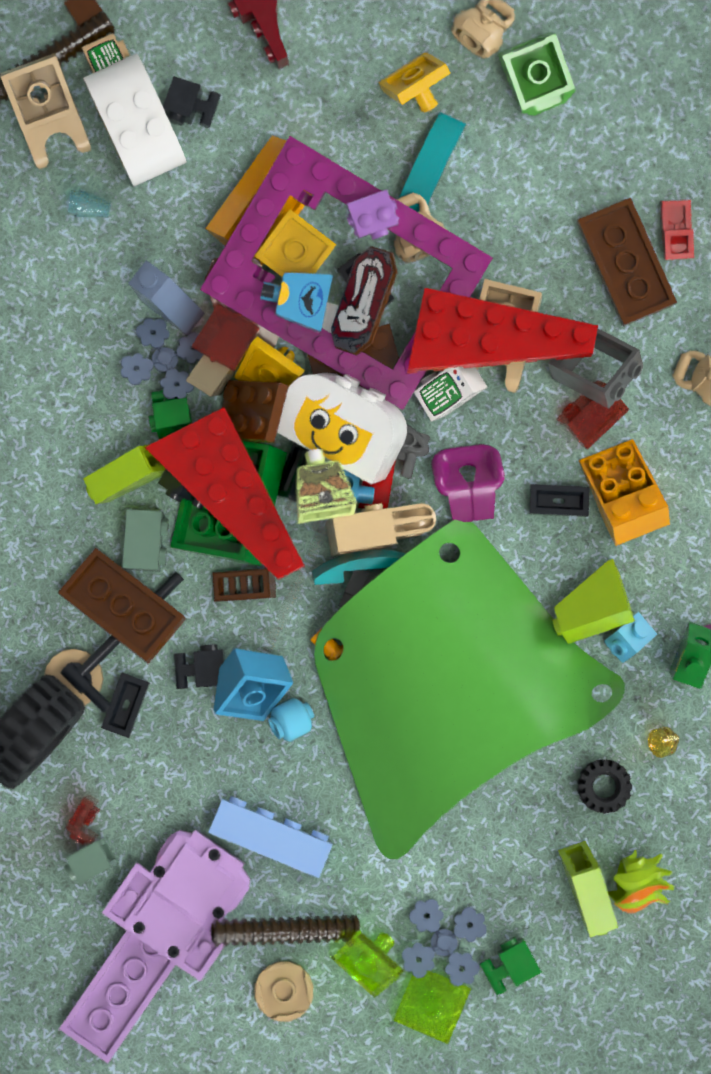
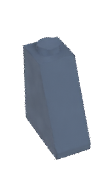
[128,260,205,336]

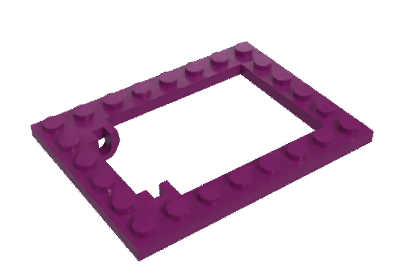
[200,136,493,410]

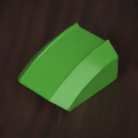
[498,32,575,116]

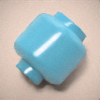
[268,698,314,742]

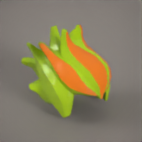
[607,850,674,913]

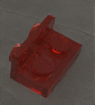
[557,380,629,450]
[65,794,100,845]

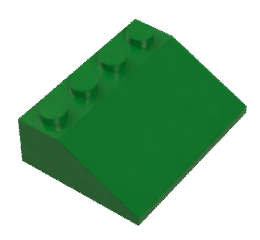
[170,441,287,567]

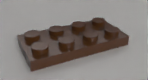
[577,197,677,327]
[58,548,186,664]

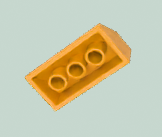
[205,135,311,266]

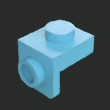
[604,612,657,663]

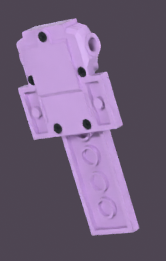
[59,829,250,1063]

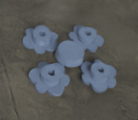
[120,318,209,399]
[402,899,487,986]

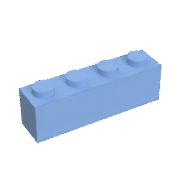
[208,796,333,878]

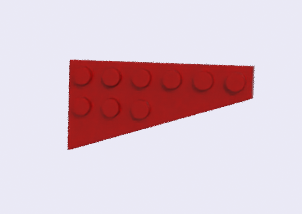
[407,288,598,374]
[145,407,305,580]

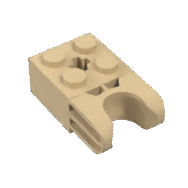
[0,53,91,169]
[476,279,542,393]
[326,504,436,556]

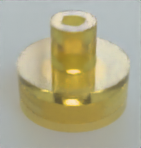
[648,727,679,758]

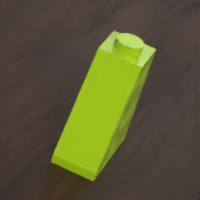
[83,444,166,505]
[552,559,635,644]
[558,840,619,938]

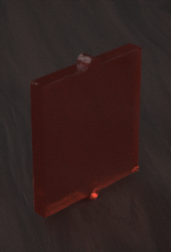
[192,304,260,371]

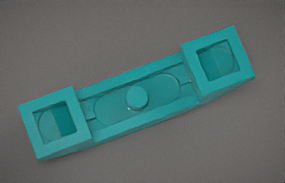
[399,112,466,212]
[312,550,407,585]

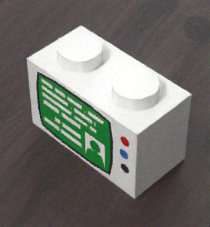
[414,367,488,422]

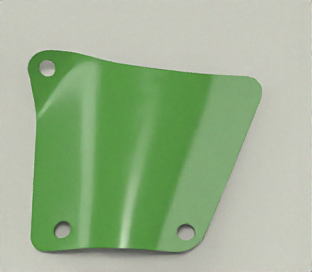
[314,520,625,859]

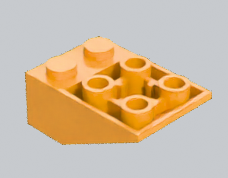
[579,439,670,546]

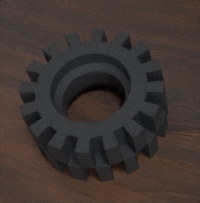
[577,760,632,814]

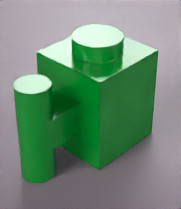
[148,390,192,440]
[479,937,542,996]

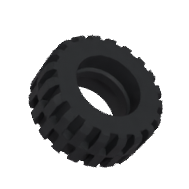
[0,674,85,789]

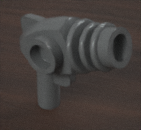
[397,424,430,479]

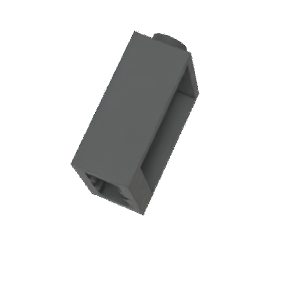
[548,320,643,409]

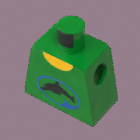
[669,621,711,689]

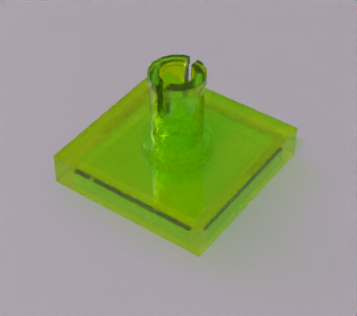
[331,929,404,998]
[393,971,471,1044]

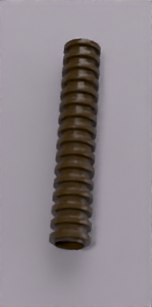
[0,11,115,105]
[211,915,360,947]

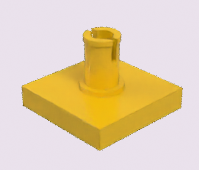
[378,52,451,113]
[255,209,337,278]
[234,336,305,386]

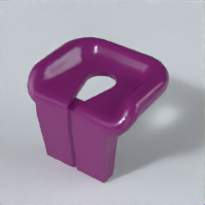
[431,444,505,522]

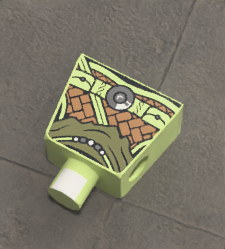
[296,449,357,524]

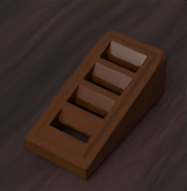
[212,569,276,602]

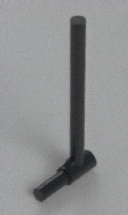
[60,572,184,713]

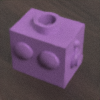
[346,189,399,240]

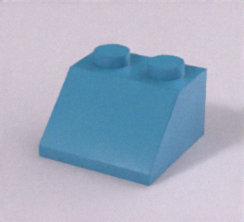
[213,648,293,721]

